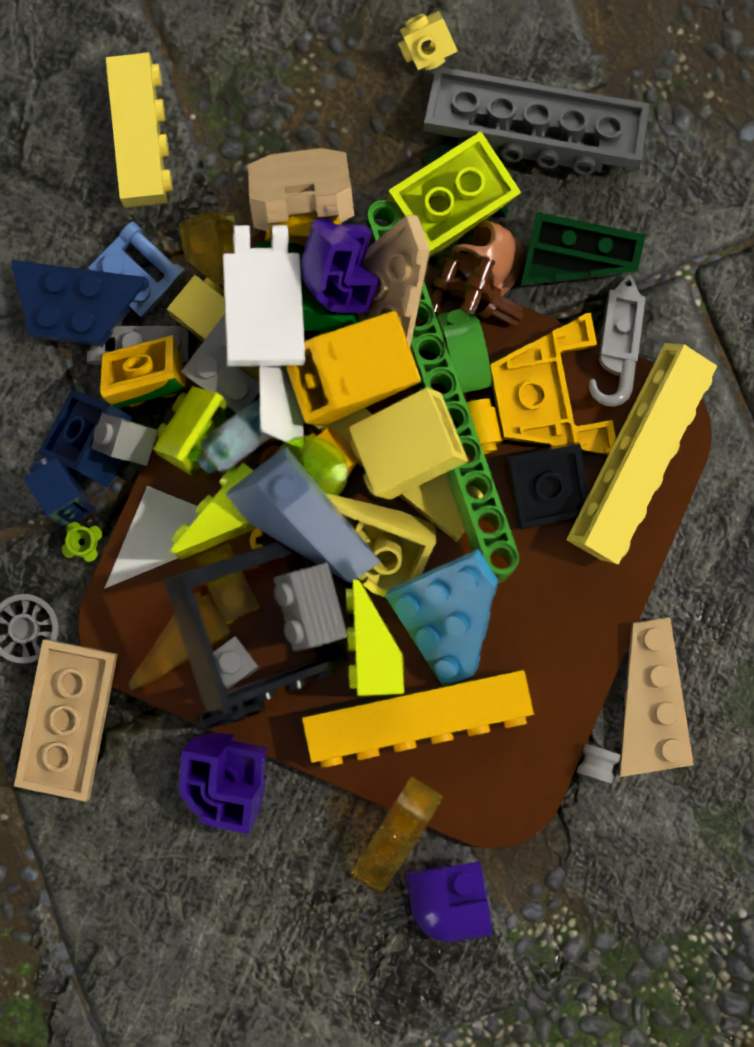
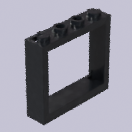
[163,541,349,715]

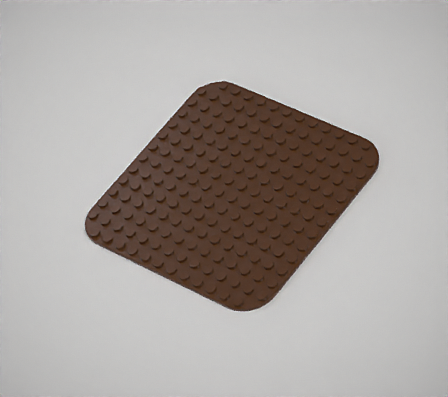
[78,230,712,848]

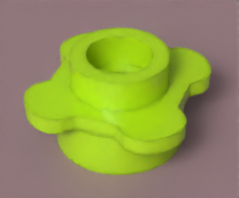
[62,522,102,562]

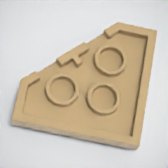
[356,216,430,348]

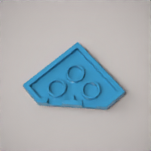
[384,549,498,687]

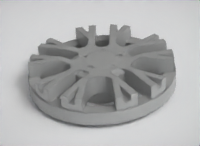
[0,594,59,664]

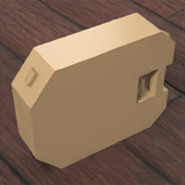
[248,148,354,232]

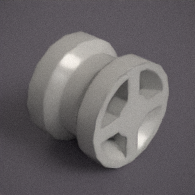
[576,744,621,784]

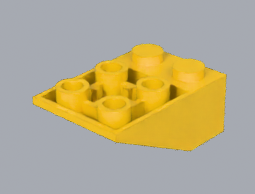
[286,311,421,425]

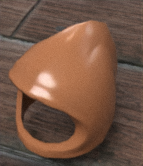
[452,220,526,296]

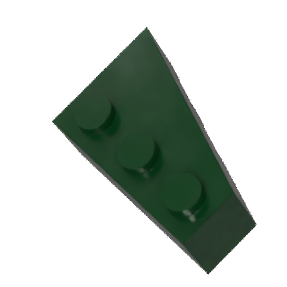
[520,212,646,287]

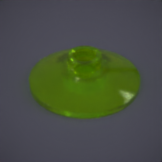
[277,436,348,496]

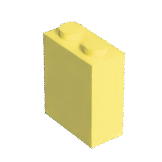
[349,388,468,500]

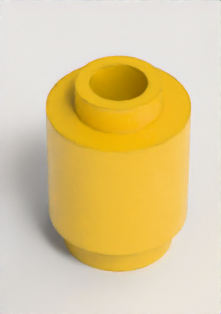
[466,399,503,454]

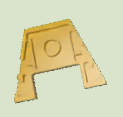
[490,313,616,455]

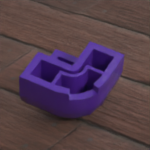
[301,218,379,313]
[179,733,267,834]
[405,861,493,942]

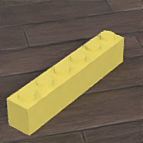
[566,343,717,564]

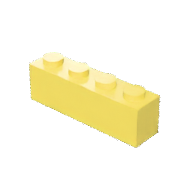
[106,52,173,208]

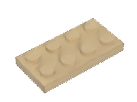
[14,639,118,802]

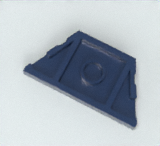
[12,260,149,347]

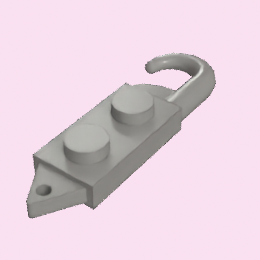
[589,274,645,407]

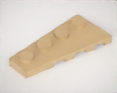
[618,617,694,777]

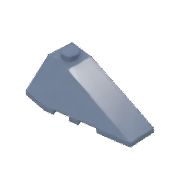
[225,446,380,584]

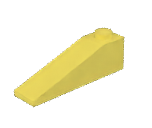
[325,493,436,597]

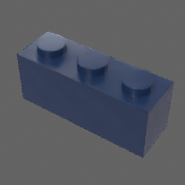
[23,458,96,528]

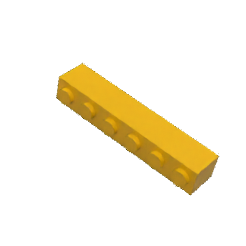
[302,670,534,768]

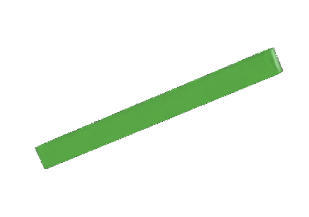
[365,200,519,583]

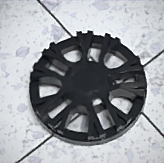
[196,698,267,730]

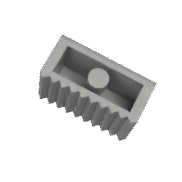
[273,563,348,651]

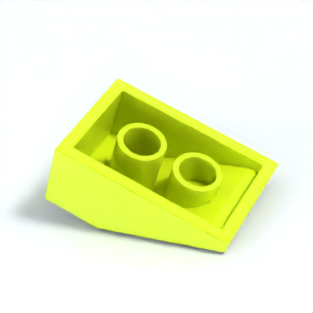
[387,131,521,259]
[153,386,233,477]

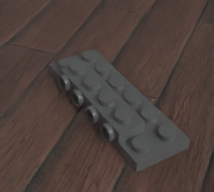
[423,67,650,175]

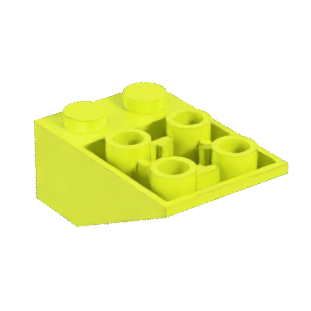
[170,463,256,560]
[346,580,404,697]

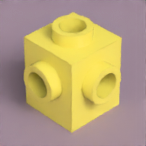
[398,11,458,70]

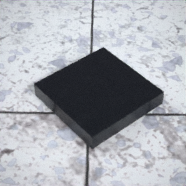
[506,442,589,530]

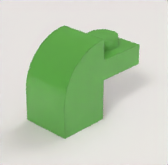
[437,309,493,393]

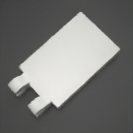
[223,225,305,366]

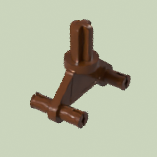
[430,256,524,326]

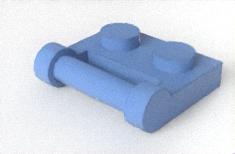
[88,222,186,319]

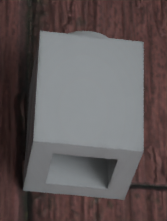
[91,413,158,466]
[213,636,260,690]

